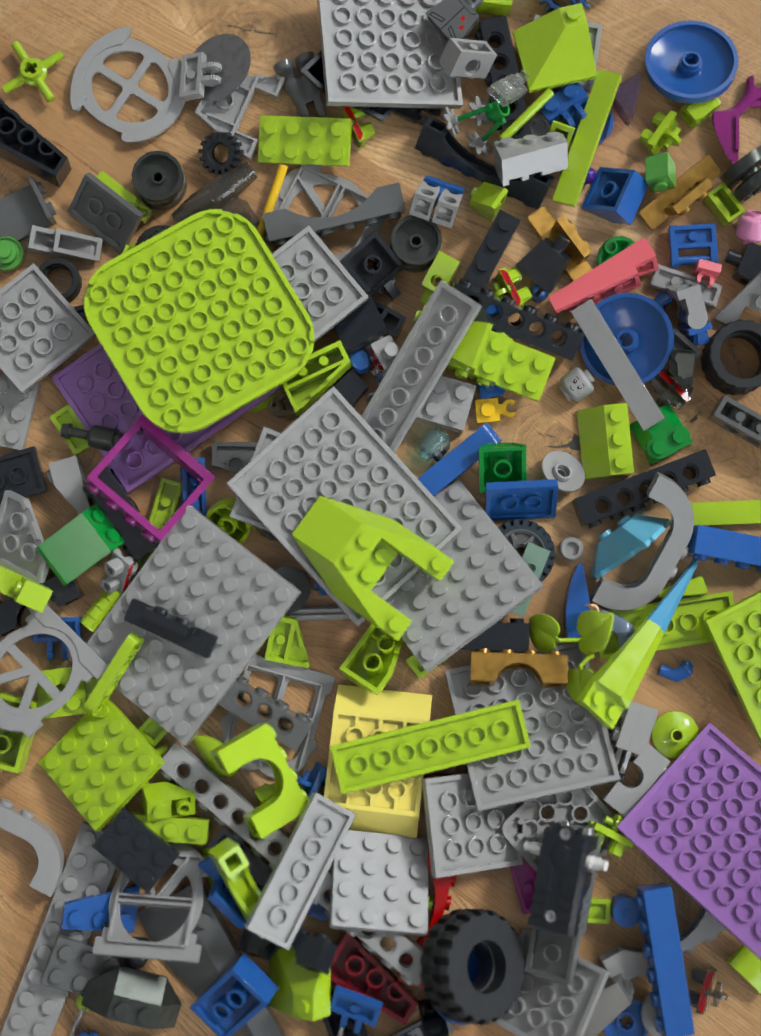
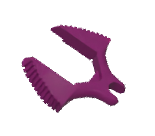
[711,75,761,165]

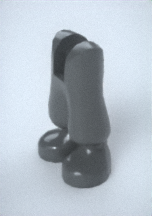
[273,51,326,117]

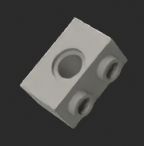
[439,38,497,79]

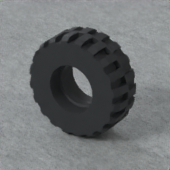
[420,909,525,1025]

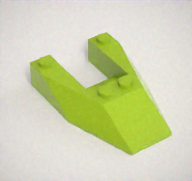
[291,496,455,641]

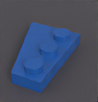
[61,883,140,932]

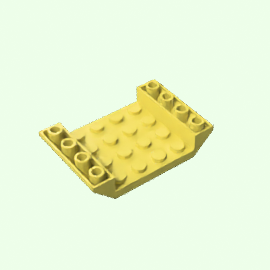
[324,684,432,838]

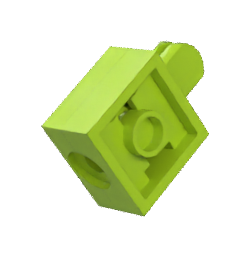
[36,667,101,719]

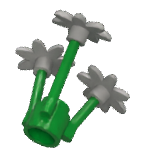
[443,96,510,157]

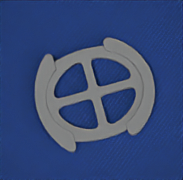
[70,27,186,144]

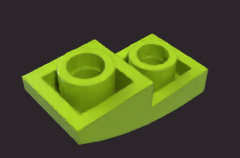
[727,944,761,995]

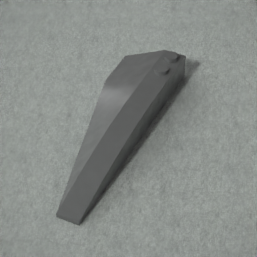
[137,881,286,1036]

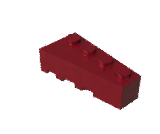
[331,931,418,1025]

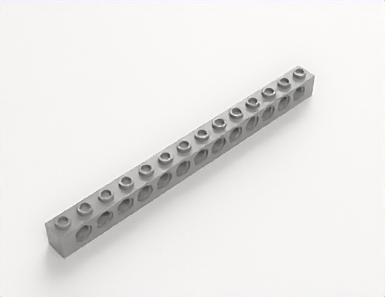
[160,742,423,986]

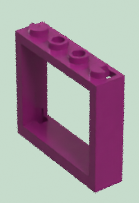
[84,414,215,543]

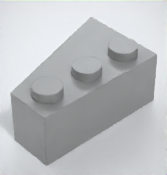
[494,132,568,187]

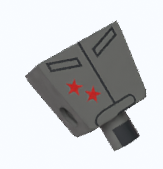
[426,0,483,42]

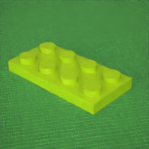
[258,115,352,167]

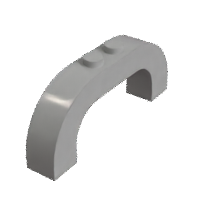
[591,472,694,610]
[0,798,65,897]

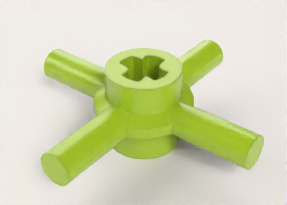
[1,41,65,103]

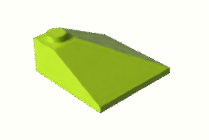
[513,3,597,93]
[269,940,331,1021]

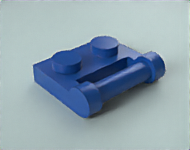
[668,223,718,269]

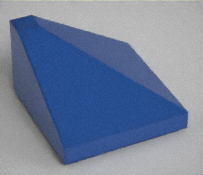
[654,291,672,309]

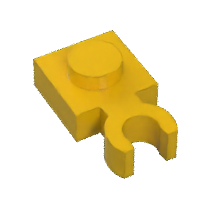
[474,398,516,424]

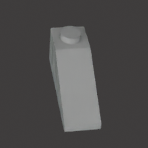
[47,456,93,514]

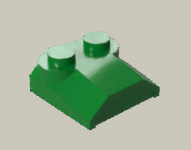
[629,403,693,466]
[478,442,527,493]

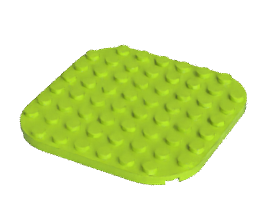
[84,209,314,433]

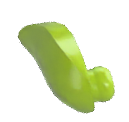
[193,735,239,777]

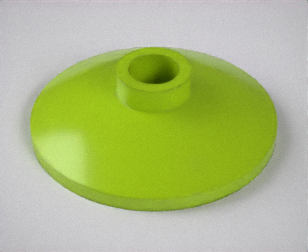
[651,711,699,759]

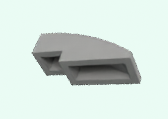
[26,225,103,262]

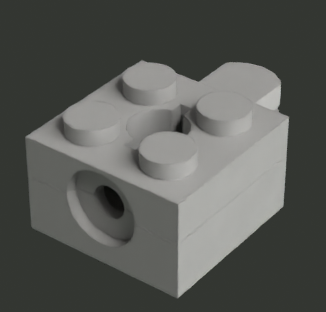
[608,701,659,774]

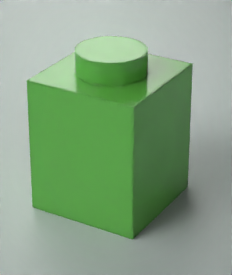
[646,152,676,193]

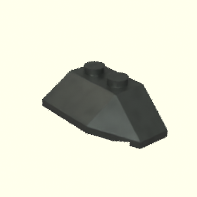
[81,965,182,1030]

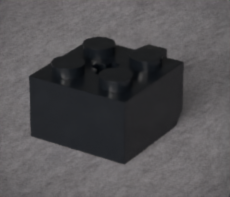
[339,231,404,300]

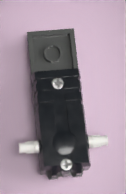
[523,821,609,985]

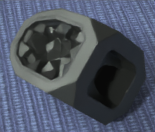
[669,349,697,390]

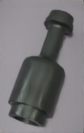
[60,423,124,452]

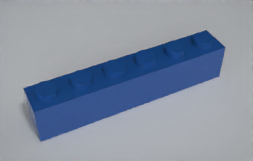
[634,882,695,1036]

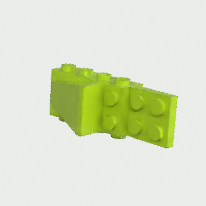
[406,305,556,402]

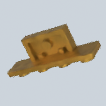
[638,155,721,230]
[527,206,592,282]

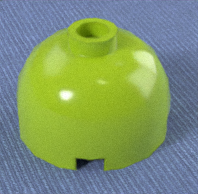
[205,498,252,544]

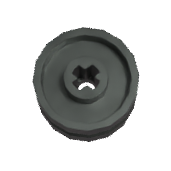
[720,145,761,204]
[131,150,187,210]
[390,215,442,273]

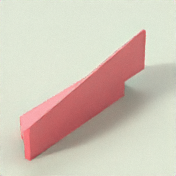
[549,238,659,315]

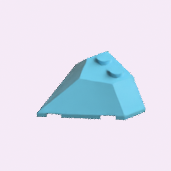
[591,514,671,580]

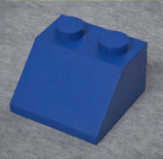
[581,167,649,225]

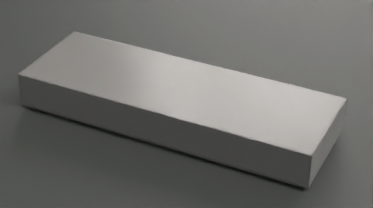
[649,264,723,309]

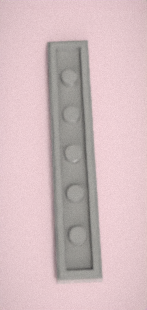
[571,299,665,431]

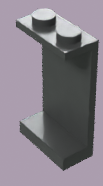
[0,176,57,242]

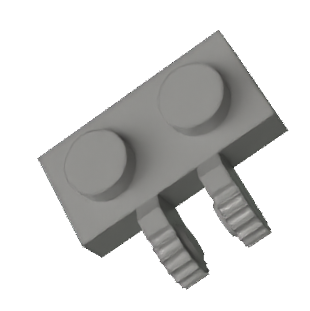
[179,52,222,101]

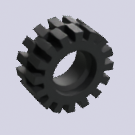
[198,132,244,175]

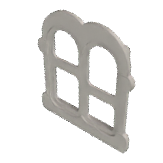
[220,654,335,778]

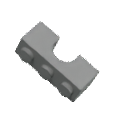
[600,744,670,817]

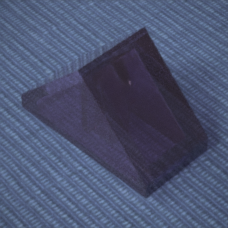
[612,73,642,125]

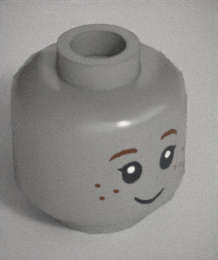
[559,367,595,402]

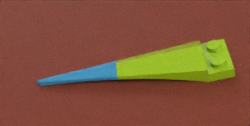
[577,560,699,729]

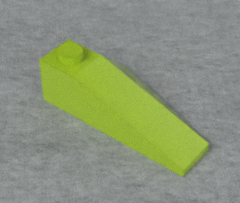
[339,624,403,695]

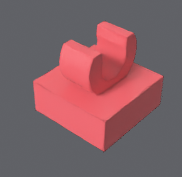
[692,259,722,289]

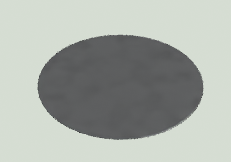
[194,34,251,101]

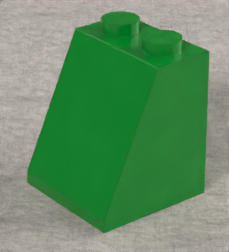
[36,504,125,586]

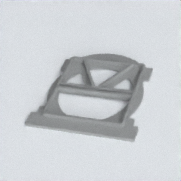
[264,165,386,260]
[0,605,108,738]
[92,842,208,963]

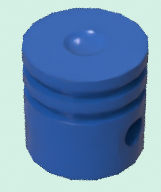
[610,893,641,928]

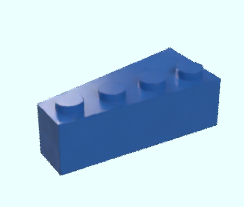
[686,525,761,572]

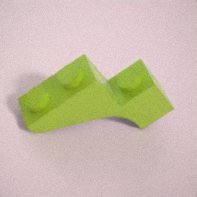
[0,564,53,613]

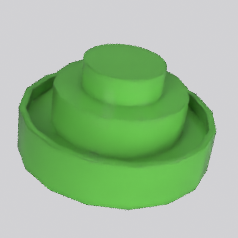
[0,237,25,272]

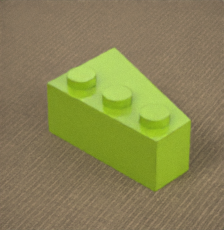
[282,340,352,417]

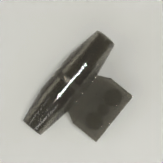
[171,162,260,226]

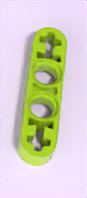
[83,632,144,717]

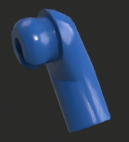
[657,660,693,682]

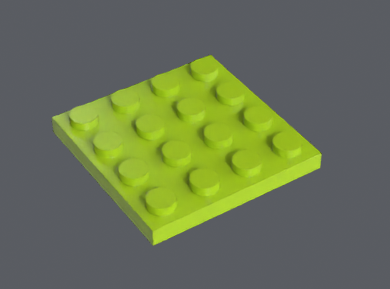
[39,697,166,832]

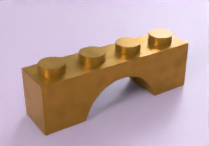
[470,649,568,689]

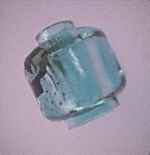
[416,427,451,462]

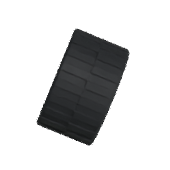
[701,319,761,396]

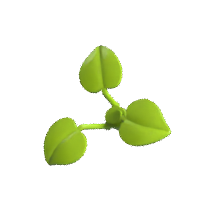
[528,610,614,707]

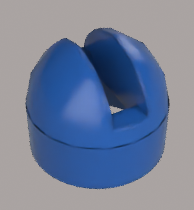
[530,284,548,303]

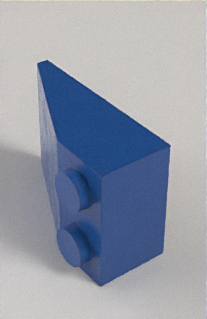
[189,953,279,1036]

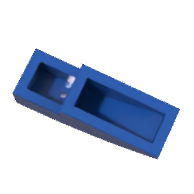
[563,564,590,638]

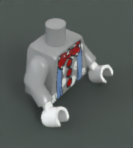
[347,335,399,399]

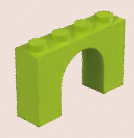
[210,723,309,839]

